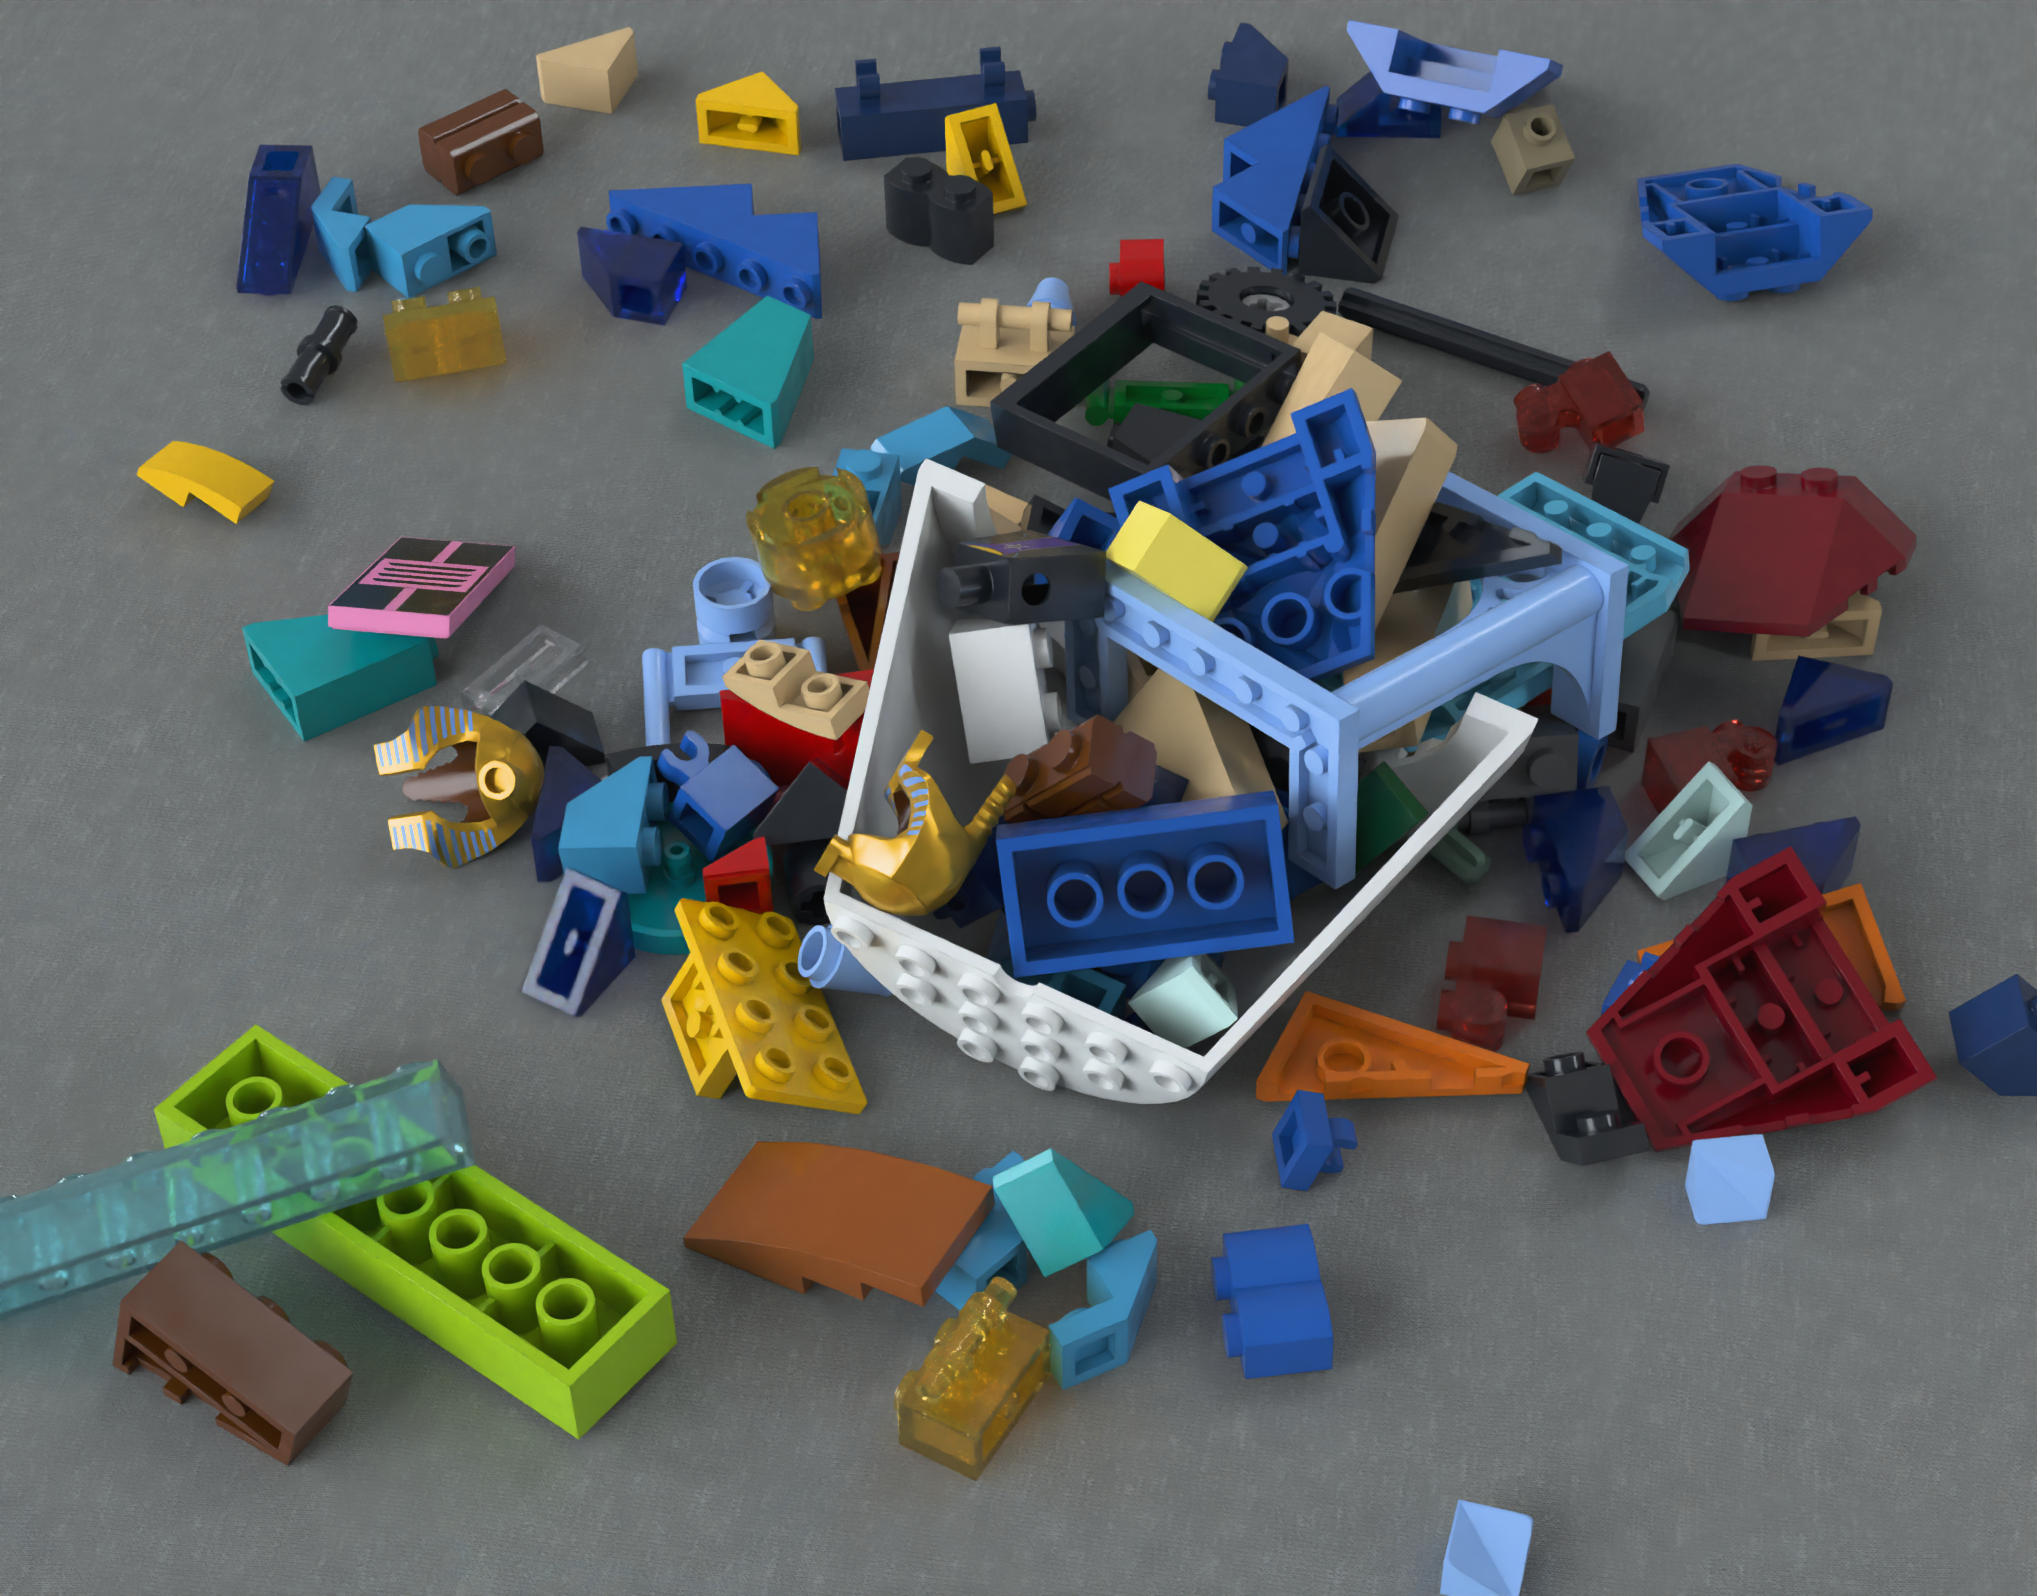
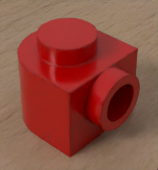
[1109,239,1165,298]

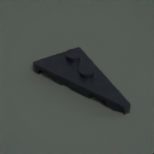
[1393,502,1562,594]

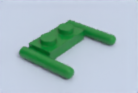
[1085,378,1246,426]

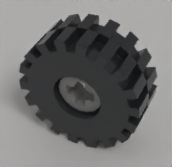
[1195,267,1337,337]

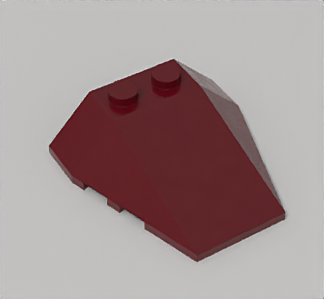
[1668,465,1916,637]
[1586,846,1937,1153]

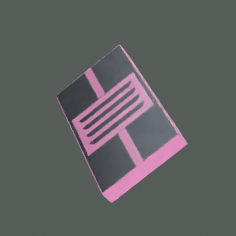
[328,537,515,639]

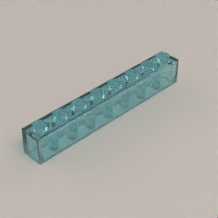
[0,1059,476,1320]

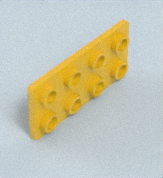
[661,898,868,1114]

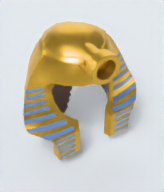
[374,706,545,869]
[814,729,1016,916]

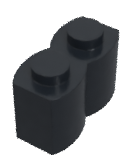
[884,157,994,265]

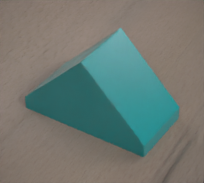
[993,1148,1135,1277]

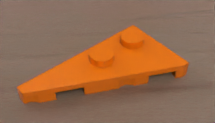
[1255,991,1530,1102]

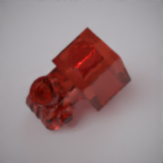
[1513,351,1645,454]
[1641,720,1777,814]
[1436,915,1547,1052]

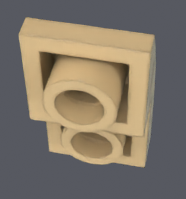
[722,640,870,740]

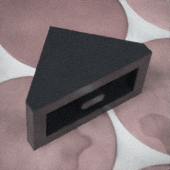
[490,680,606,775]
[753,757,849,846]

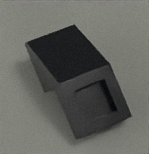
[1525,1052,1650,1166]

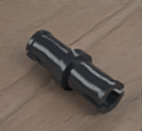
[280,305,358,405]

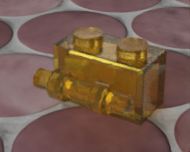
[381,286,507,382]
[893,1277,1051,1481]

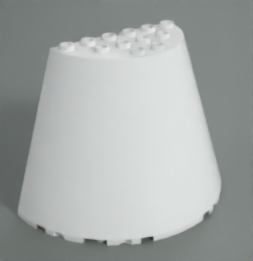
[824,458,1538,1104]

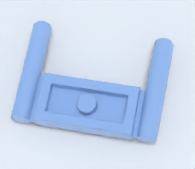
[642,636,828,746]

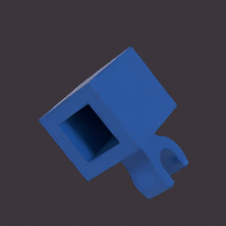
[656,730,779,862]

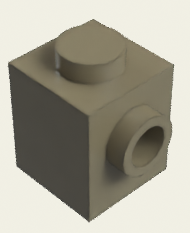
[1491,104,1575,196]

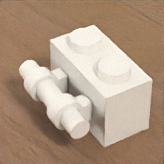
[949,617,1063,764]

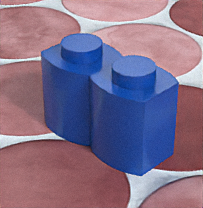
[1211,1224,1333,1379]

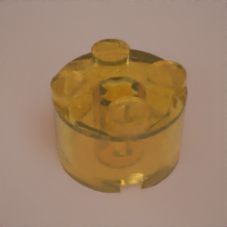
[746,466,882,611]

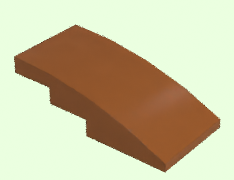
[683,1141,995,1307]

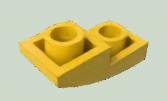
[137,441,275,524]

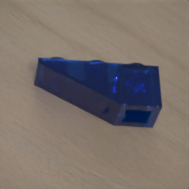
[236,145,321,296]

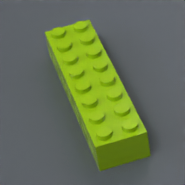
[154,1024,677,1440]

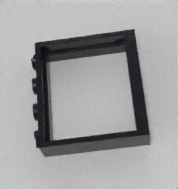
[990,281,1302,501]

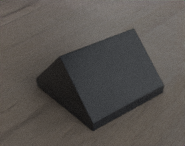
[1298,144,1399,284]

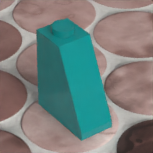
[682,295,814,449]
[242,614,439,742]

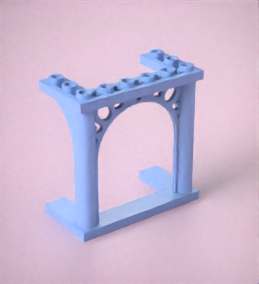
[1064,471,1629,890]

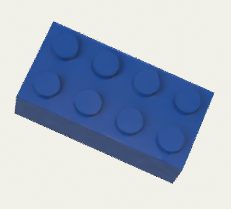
[996,790,1295,978]

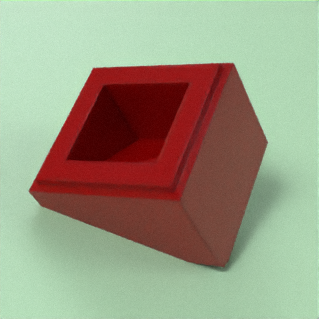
[702,837,774,915]

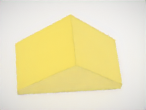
[1106,501,1248,622]

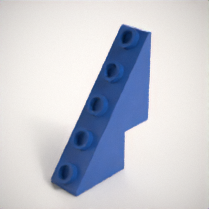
[1212,85,1339,275]
[606,184,822,319]

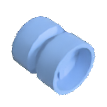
[693,557,776,645]

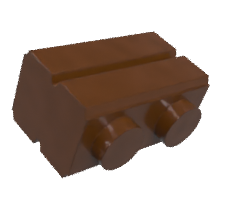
[418,89,544,196]
[1003,714,1157,824]

